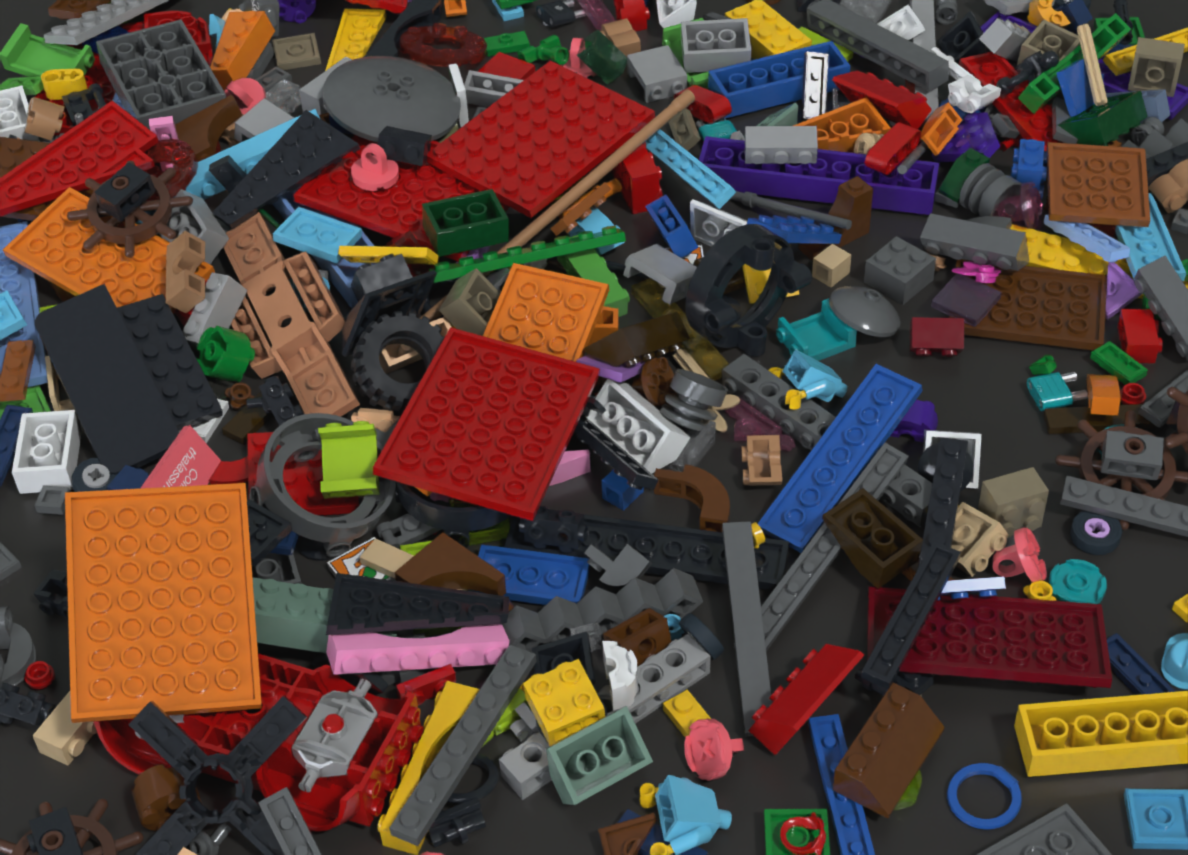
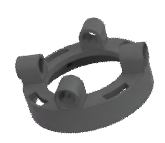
[249,413,396,557]

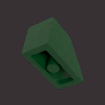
[939,148,990,203]

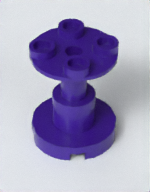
[277,0,316,23]

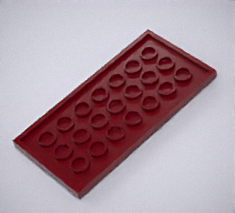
[867,587,1112,688]

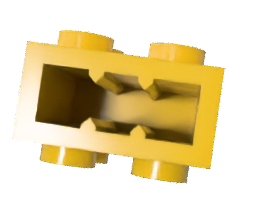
[523,659,605,746]

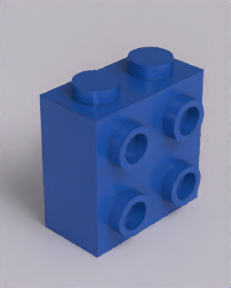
[1010,139,1047,208]

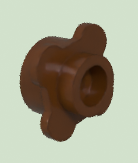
[225,383,254,409]

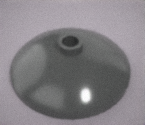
[829,286,901,337]

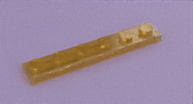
[631,278,729,381]

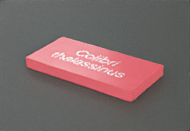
[141,425,221,488]

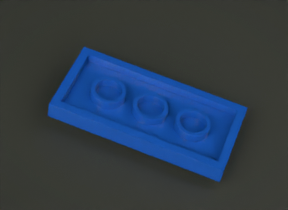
[747,215,842,244]
[469,544,591,605]

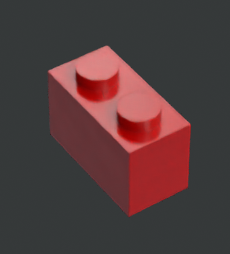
[1117,309,1162,363]

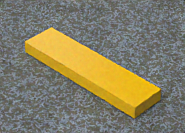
[338,246,439,265]

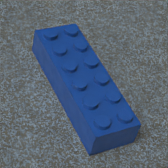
[708,41,850,118]

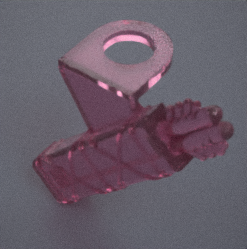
[724,395,796,451]

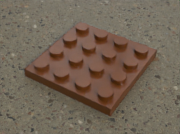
[1047,142,1150,227]

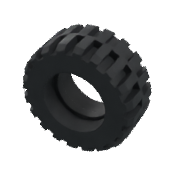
[351,311,446,415]

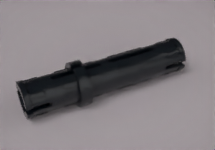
[1113,0,1133,45]

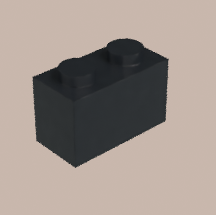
[378,126,432,166]

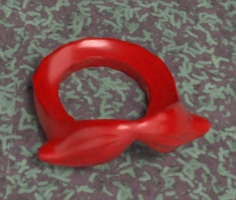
[780,812,826,855]

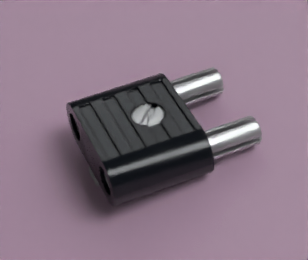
[536,0,586,28]

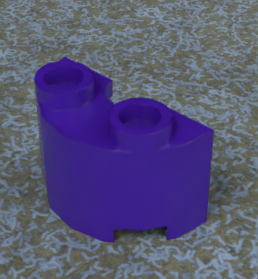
[890,399,938,442]

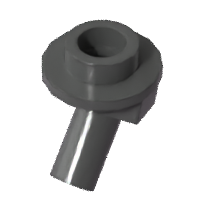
[190,823,232,855]

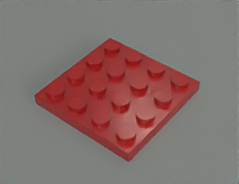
[247,432,359,515]

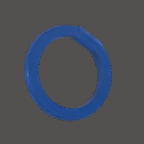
[947,763,1022,830]

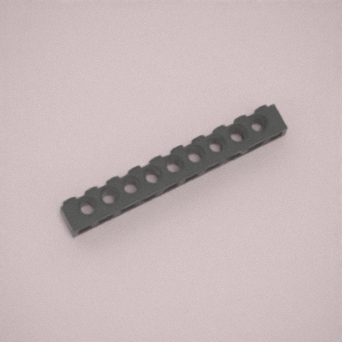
[722,354,932,527]

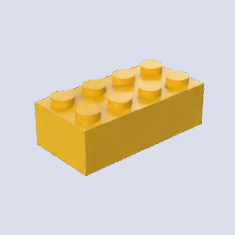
[725,0,812,60]

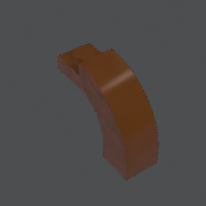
[654,464,730,532]

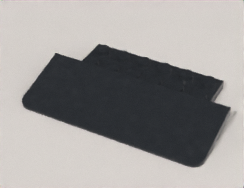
[35,284,223,475]

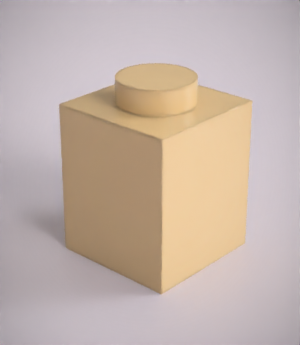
[812,244,851,287]

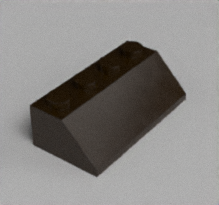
[584,311,690,368]

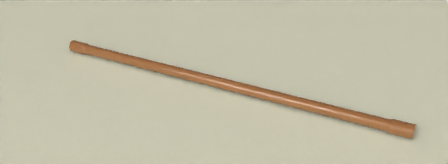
[419,89,695,323]

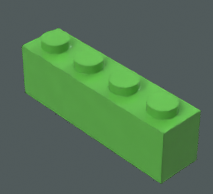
[557,235,630,317]

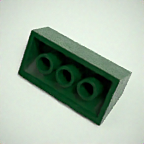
[1058,90,1148,146]

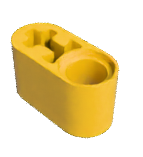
[41,69,88,100]

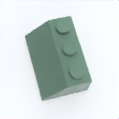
[546,706,653,805]

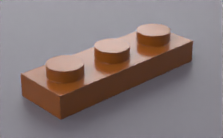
[550,182,611,236]
[0,340,36,402]

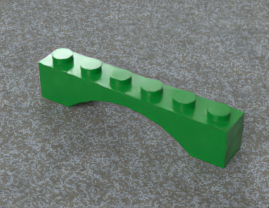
[1018,13,1131,114]

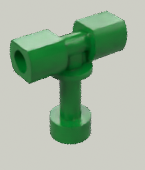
[517,35,569,65]

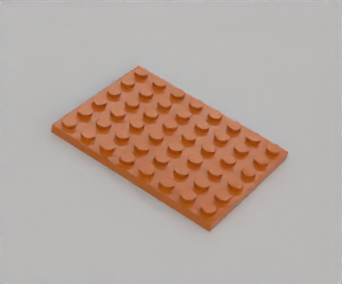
[65,483,262,723]

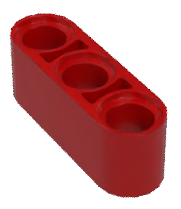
[674,85,732,124]
[865,122,921,175]

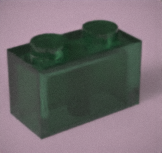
[577,29,627,85]

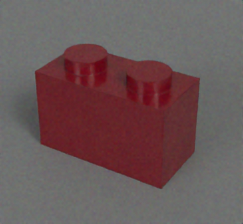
[910,317,964,357]

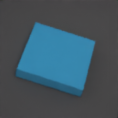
[1124,788,1188,850]

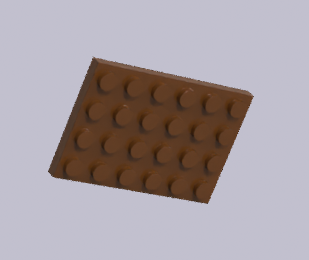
[949,259,1107,350]

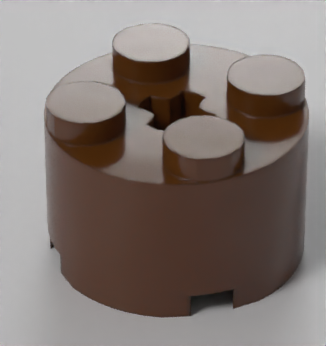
[131,764,202,831]

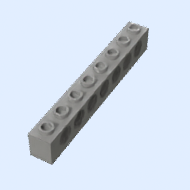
[499,634,710,800]

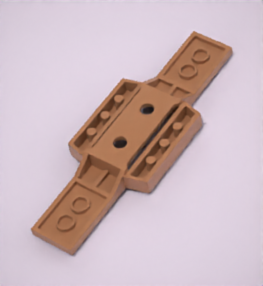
[224,212,360,417]

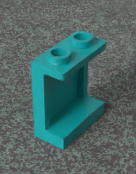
[776,298,857,361]

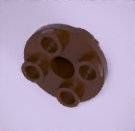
[632,357,677,409]

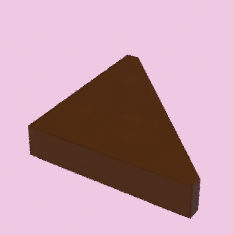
[598,813,657,855]

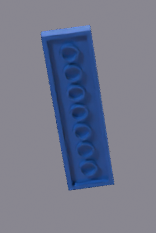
[758,364,923,553]

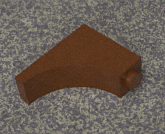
[175,94,243,164]
[798,176,873,261]
[395,532,506,596]

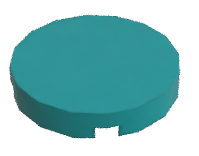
[1048,559,1107,604]

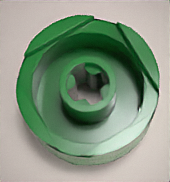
[196,326,255,383]

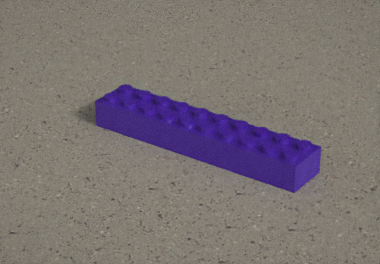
[699,136,939,215]

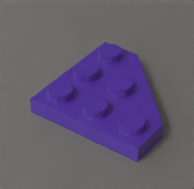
[931,112,1000,162]

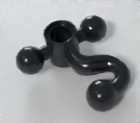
[996,50,1059,95]

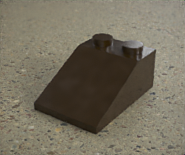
[822,488,923,589]

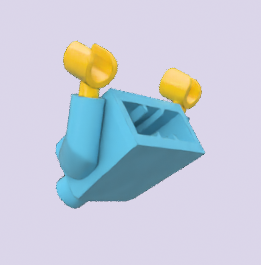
[768,349,848,410]
[640,775,732,855]

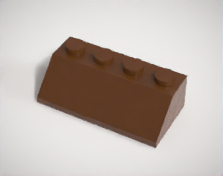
[833,683,945,818]

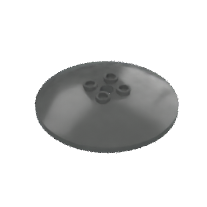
[323,56,461,142]

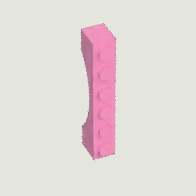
[326,624,509,674]

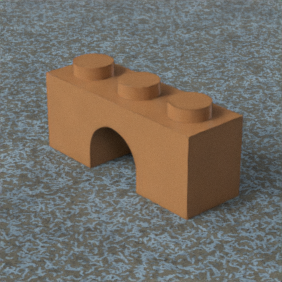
[166,231,205,313]

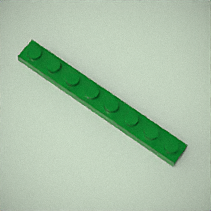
[428,226,626,283]

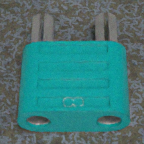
[696,117,737,142]
[1027,372,1088,411]

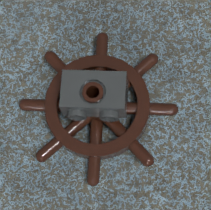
[1055,410,1188,531]

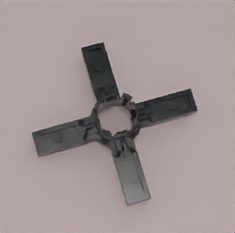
[128,696,307,855]

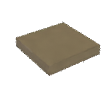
[272,33,321,70]

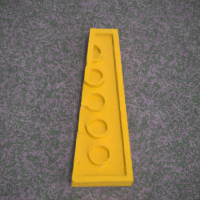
[325,9,387,71]

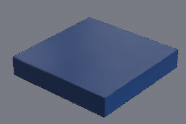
[1057,59,1095,117]

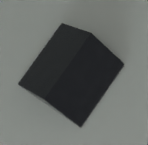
[937,11,986,64]
[532,631,596,685]

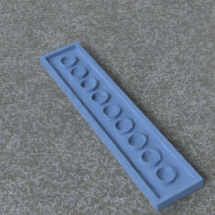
[0,221,48,387]

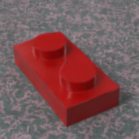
[396,664,456,706]

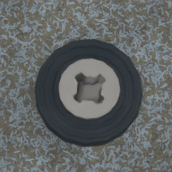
[72,458,117,492]

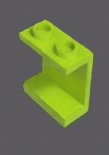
[318,421,380,499]

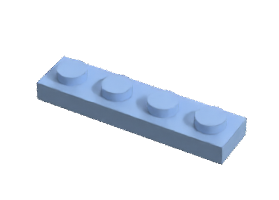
[1044,214,1130,262]

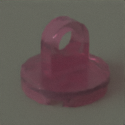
[998,182,1043,229]

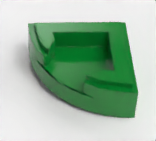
[1029,354,1057,375]

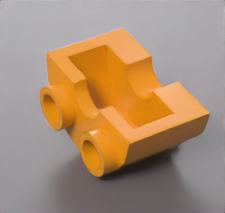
[1027,0,1070,29]

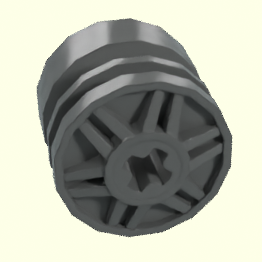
[959,163,1024,218]
[660,369,728,433]

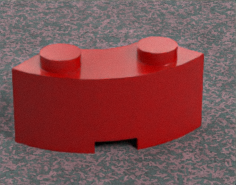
[613,0,650,31]

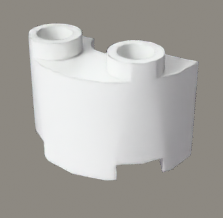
[948,75,1001,113]
[602,641,638,711]

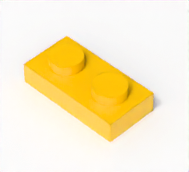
[663,689,711,738]

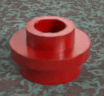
[1120,383,1146,405]
[25,661,55,689]

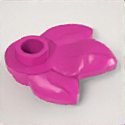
[952,261,1001,283]

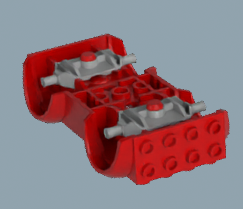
[93,654,423,831]

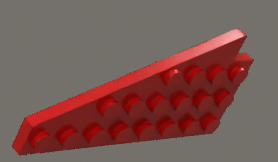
[0,101,159,217]

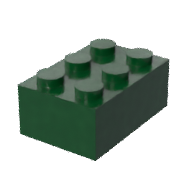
[422,189,509,257]

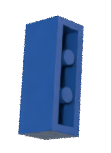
[645,195,699,257]

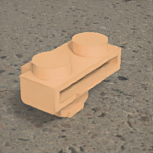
[351,408,400,433]

